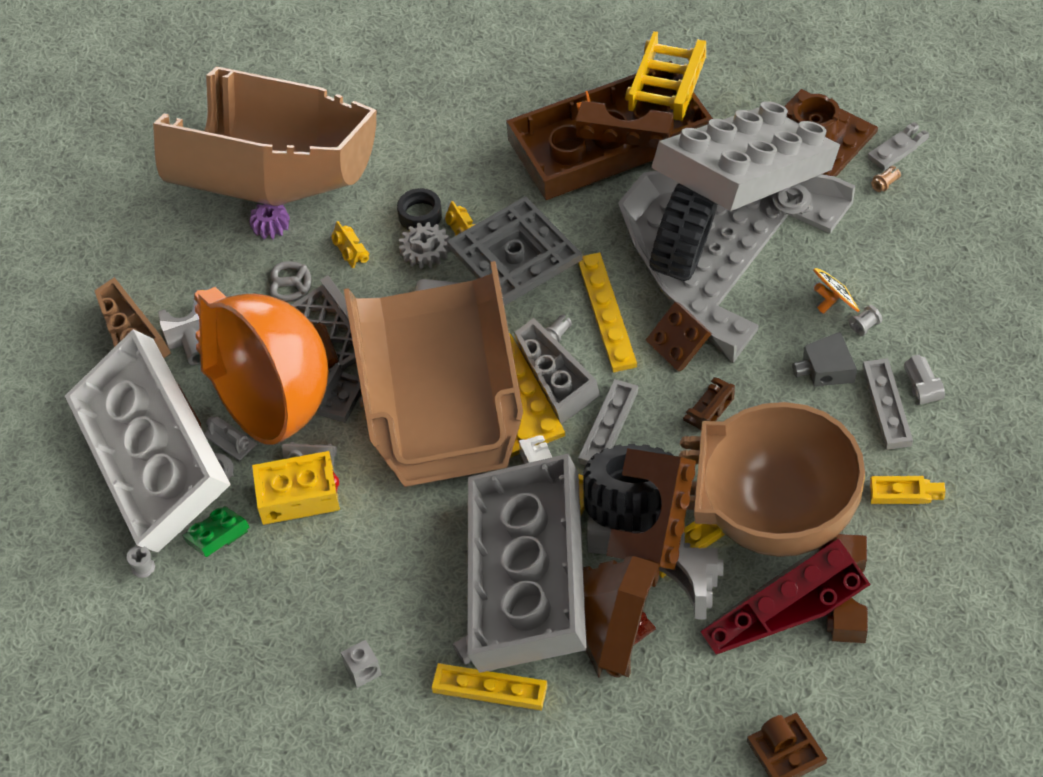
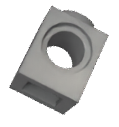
[341,640,381,688]

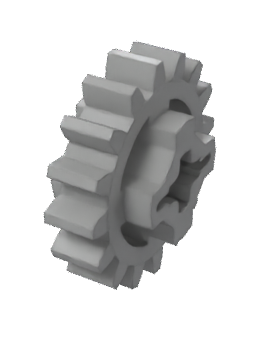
[399,222,450,269]

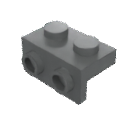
[317,363,362,423]

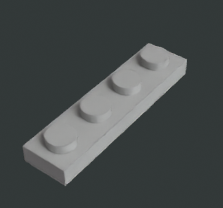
[862,358,913,450]
[578,379,638,465]

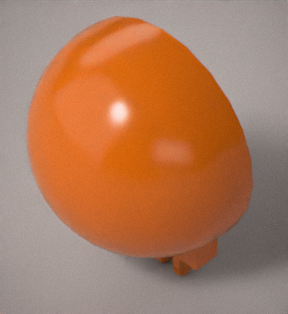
[194,287,328,445]

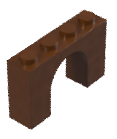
[606,448,696,570]

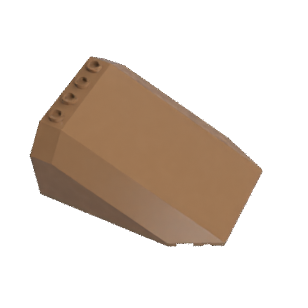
[344,261,523,487]

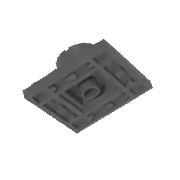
[447,196,583,306]

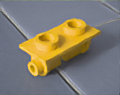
[445,201,475,236]
[331,221,369,269]

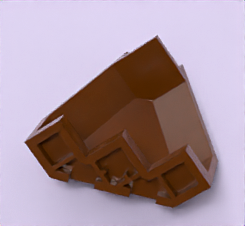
[583,556,659,678]

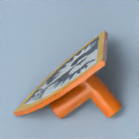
[813,268,860,314]

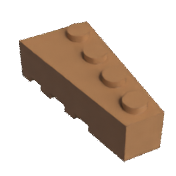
[94,277,171,358]

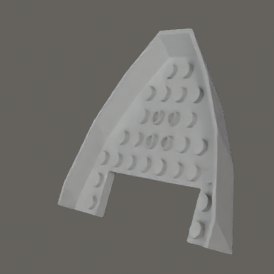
[618,171,855,363]

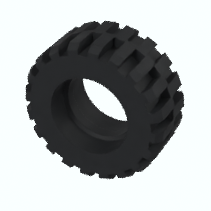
[649,183,718,281]
[583,444,674,533]

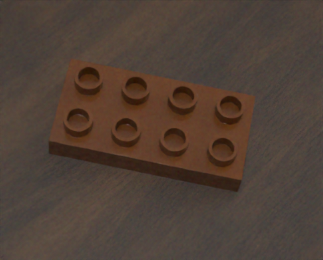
[506,61,713,200]

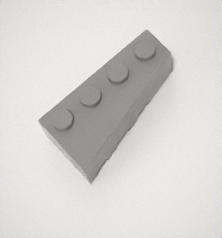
[514,318,600,424]

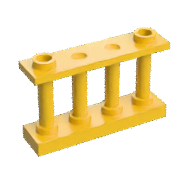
[625,31,706,121]

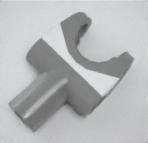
[158,299,201,365]

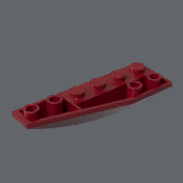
[700,536,871,655]

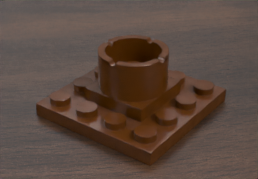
[784,89,878,177]

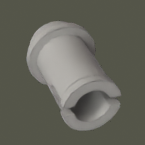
[545,315,572,342]

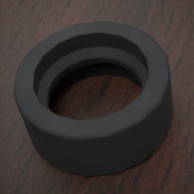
[397,188,442,230]

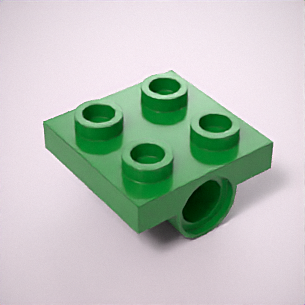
[182,506,250,557]

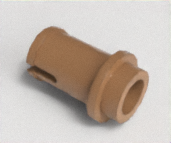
[871,166,901,192]

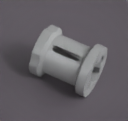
[849,305,882,336]
[126,546,155,578]

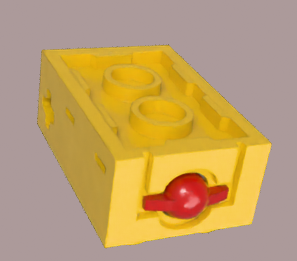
[252,451,340,525]

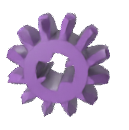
[249,204,290,240]

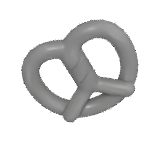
[270,261,311,302]

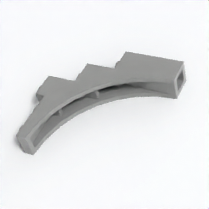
[587,515,723,619]

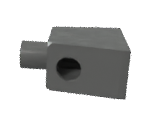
[792,332,857,386]

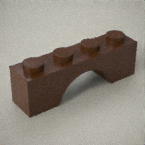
[576,101,674,149]
[827,534,868,643]

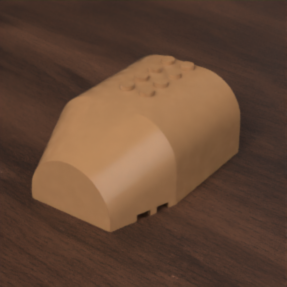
[153,66,377,206]

